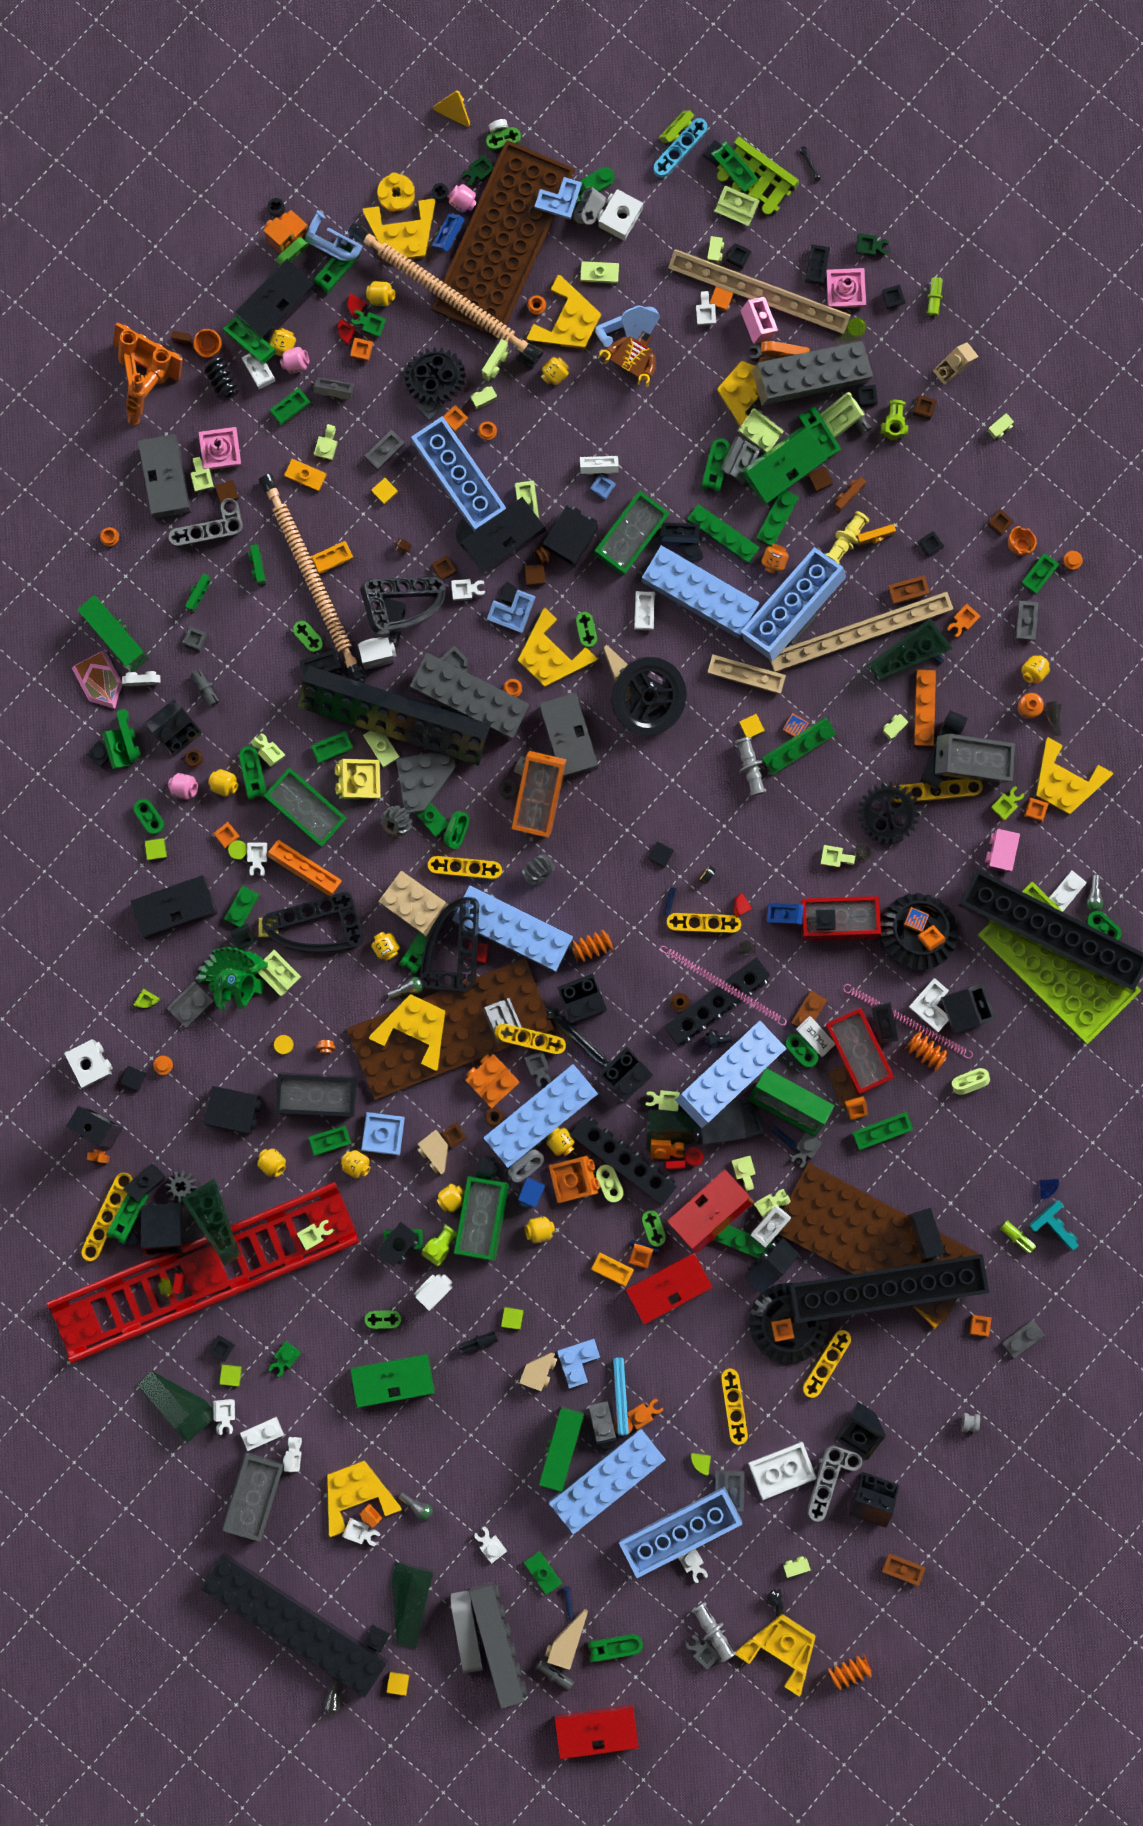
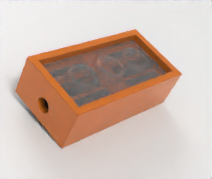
[512,751,567,838]

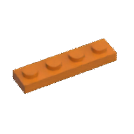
[914,670,936,747]
[267,840,342,897]

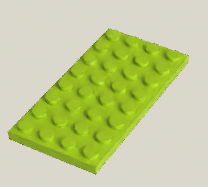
[977,881,1142,1045]

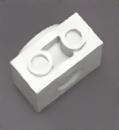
[597,189,643,241]
[358,637,397,670]
[65,1039,113,1089]
[414,1274,453,1311]

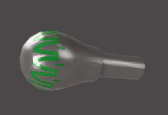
[1086,875,1104,912]
[388,977,424,999]
[399,1492,433,1521]

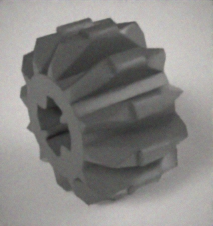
[380,805,413,839]
[522,854,555,886]
[165,1170,199,1203]

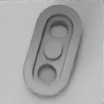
[508,1150,544,1182]

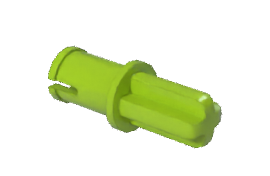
[927,277,943,316]
[999,1220,1035,1254]

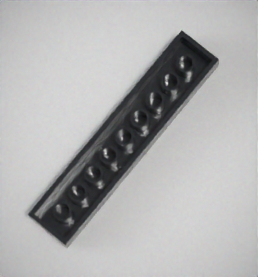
[298,666,491,766]
[957,869,1143,993]
[788,1254,989,1323]
[200,1553,388,1697]

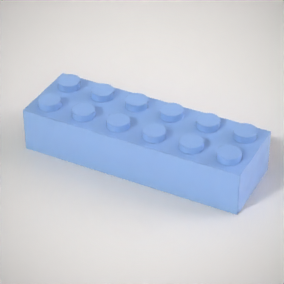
[411,416,506,532]
[641,545,759,639]
[741,547,846,661]
[452,886,573,973]
[676,1021,786,1128]
[484,1064,598,1168]
[549,1428,665,1534]
[619,1486,742,1578]

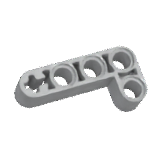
[169,498,243,546]
[807,1446,862,1522]
[451,1590,483,1674]

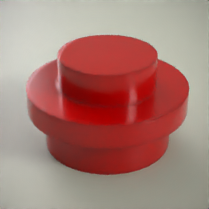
[684,1147,704,1167]

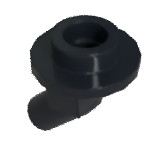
[705,1029,732,1048]
[766,1589,784,1617]

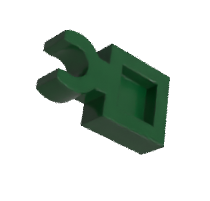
[461,155,494,188]
[855,233,889,256]

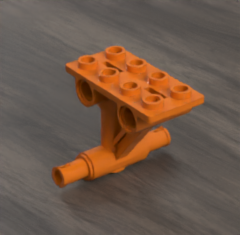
[113,322,183,425]

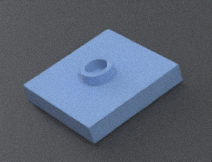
[361,1112,405,1155]

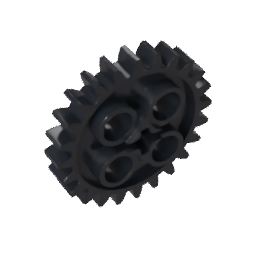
[404,347,466,406]
[858,781,920,844]

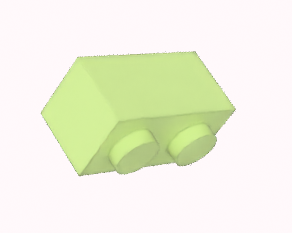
[707,236,724,264]
[471,386,497,410]
[987,413,1014,439]
[882,714,908,740]
[783,1556,810,1578]

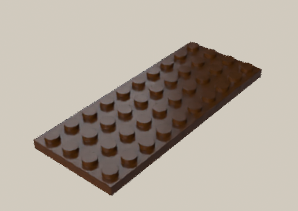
[431,140,575,339]
[347,958,554,1100]
[778,1162,979,1323]

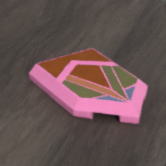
[72,650,123,709]

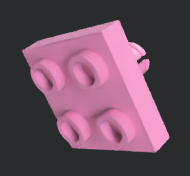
[826,268,866,308]
[199,427,242,470]

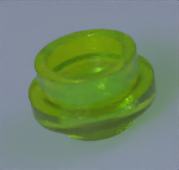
[847,317,866,337]
[158,1278,173,1297]

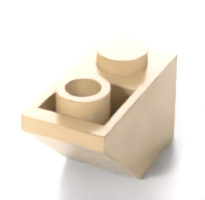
[933,342,979,385]
[417,1130,448,1175]
[520,1352,557,1391]

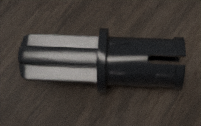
[459,1330,498,1354]

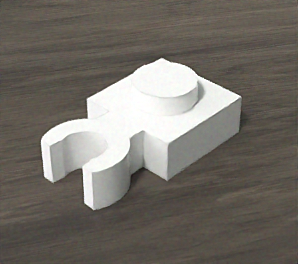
[451,579,485,601]
[247,843,267,876]
[213,1399,235,1435]
[283,1437,302,1472]
[343,1518,380,1546]
[474,1526,507,1564]
[678,1548,708,1583]

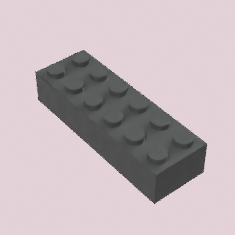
[752,341,873,406]
[408,653,529,741]
[469,1581,527,1709]

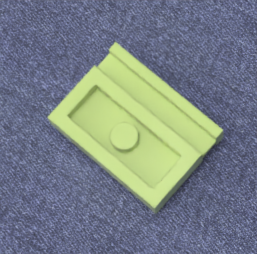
[715,186,760,226]
[482,339,509,382]
[820,392,864,437]
[737,408,784,453]
[259,950,301,997]

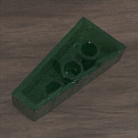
[866,618,952,680]
[182,1178,241,1266]

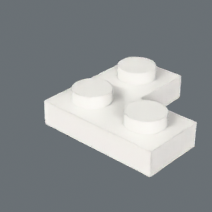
[909,978,949,1033]

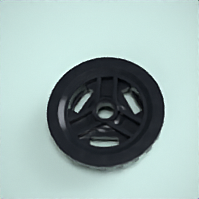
[610,657,687,735]
[880,893,958,971]
[749,1283,829,1363]

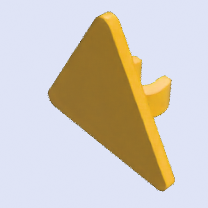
[433,91,470,127]

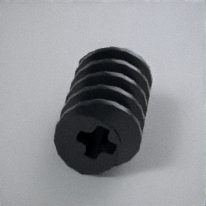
[204,357,240,400]

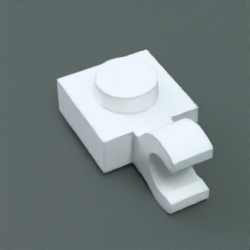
[696,291,716,326]

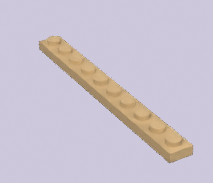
[668,249,851,334]
[770,592,953,672]

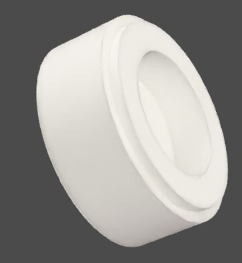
[489,119,508,133]

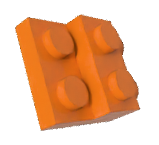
[466,1054,520,1108]
[549,1155,600,1203]

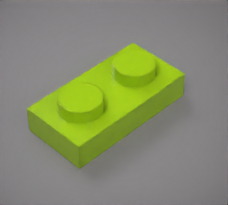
[658,110,695,143]

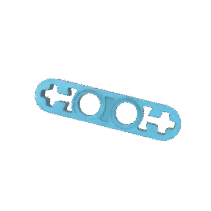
[653,118,707,178]

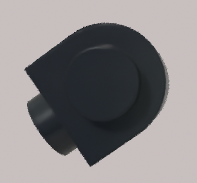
[476,1155,497,1180]

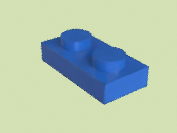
[431,214,465,252]
[767,903,804,924]

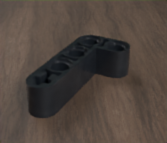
[920,710,968,789]

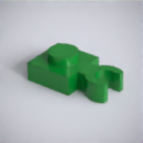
[350,310,386,338]
[269,1341,302,1377]

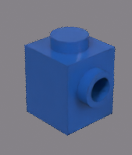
[518,1177,545,1209]

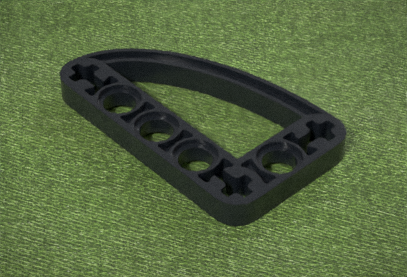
[360,577,445,634]
[262,892,364,952]
[420,897,479,991]

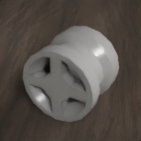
[962,1413,980,1434]

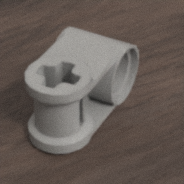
[573,187,606,224]

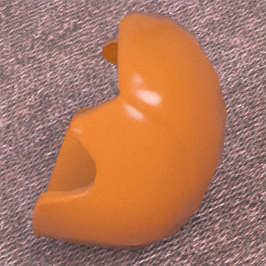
[193,329,222,358]
[1008,526,1037,556]

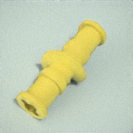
[825,511,869,564]

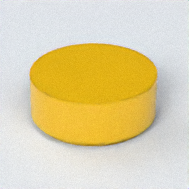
[274,1035,294,1055]

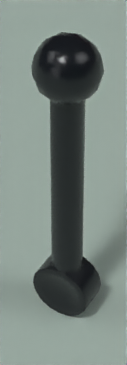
[800,146,821,181]

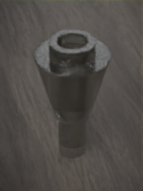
[1044,701,1062,736]
[322,1677,341,1715]

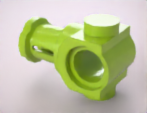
[880,400,908,440]
[421,1225,457,1266]

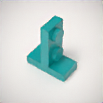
[1028,1200,1079,1251]

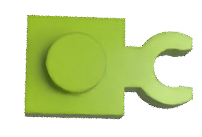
[990,786,1025,821]

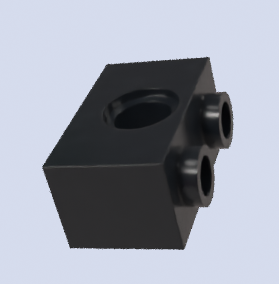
[376,1221,419,1267]

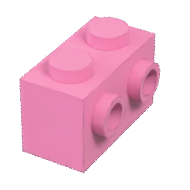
[740,297,778,344]
[985,829,1020,873]

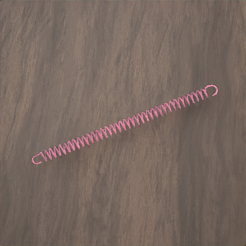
[660,946,787,1025]
[843,984,973,1058]

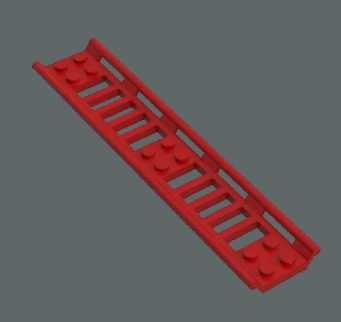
[47,1182,360,1364]

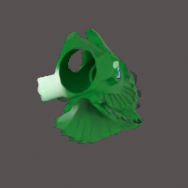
[195,947,268,1011]

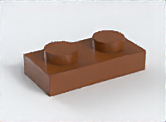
[834,477,867,513]
[888,575,930,605]
[791,990,827,1027]
[882,1553,926,1586]

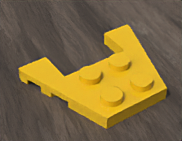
[363,198,436,263]
[526,274,601,349]
[717,361,759,426]
[518,608,598,687]
[1036,737,1113,815]
[369,994,445,1071]
[327,1460,402,1537]
[736,1614,815,1697]

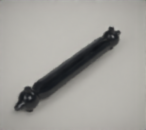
[545,1007,610,1069]

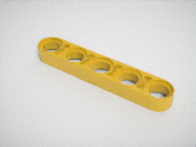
[891,779,983,804]
[81,1173,133,1261]

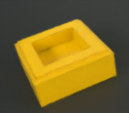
[371,478,398,505]
[739,714,765,738]
[387,1672,409,1696]

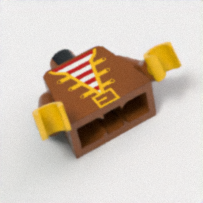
[598,331,656,388]

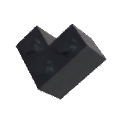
[745,1238,799,1294]

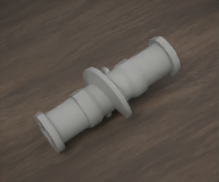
[735,737,767,796]
[691,1602,737,1663]

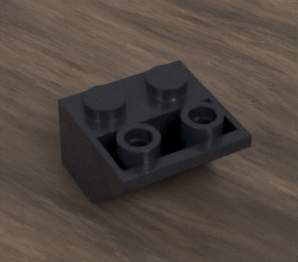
[145,699,202,757]
[557,973,607,1024]
[941,983,996,1034]
[599,1047,653,1102]
[849,1472,899,1528]

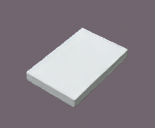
[748,1442,817,1500]

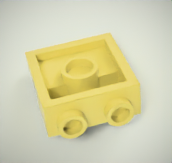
[335,759,380,799]

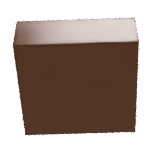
[171,331,193,346]
[913,395,937,419]
[808,466,833,492]
[215,480,239,503]
[987,509,1014,536]
[431,555,457,581]
[525,564,545,586]
[441,1122,467,1149]

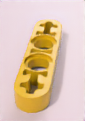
[428,856,502,879]
[666,913,741,933]
[495,1023,566,1054]
[803,1330,851,1398]
[721,1368,748,1445]

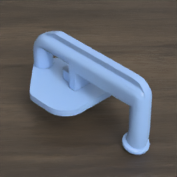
[305,210,363,261]
[595,305,660,347]

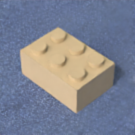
[378,871,448,938]

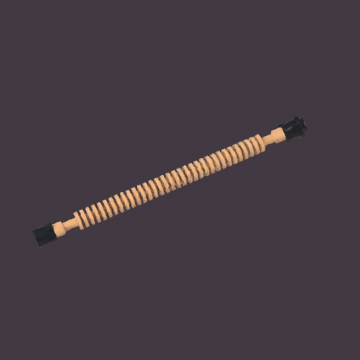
[348,222,543,364]
[258,473,368,683]

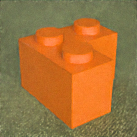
[263,210,308,254]

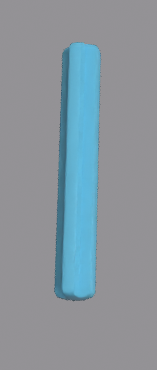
[613,1357,629,1436]

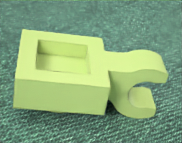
[314,424,338,461]
[191,457,214,492]
[821,845,855,868]
[731,1156,755,1191]

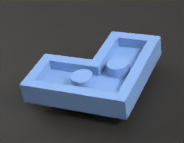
[535,177,582,220]
[487,590,536,633]
[557,1339,600,1388]

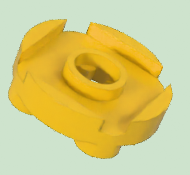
[377,173,415,212]

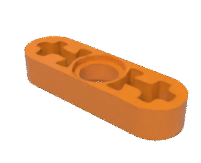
[761,341,810,358]

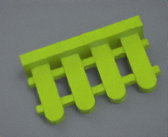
[717,136,799,215]

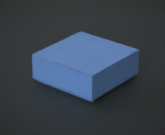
[590,473,616,501]

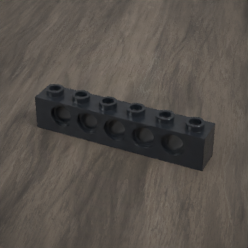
[664,957,770,1045]
[570,1116,677,1206]

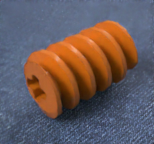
[571,929,614,964]
[905,1031,947,1073]
[828,1653,872,1691]

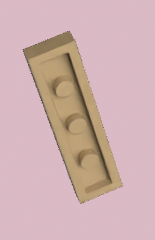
[707,655,786,694]

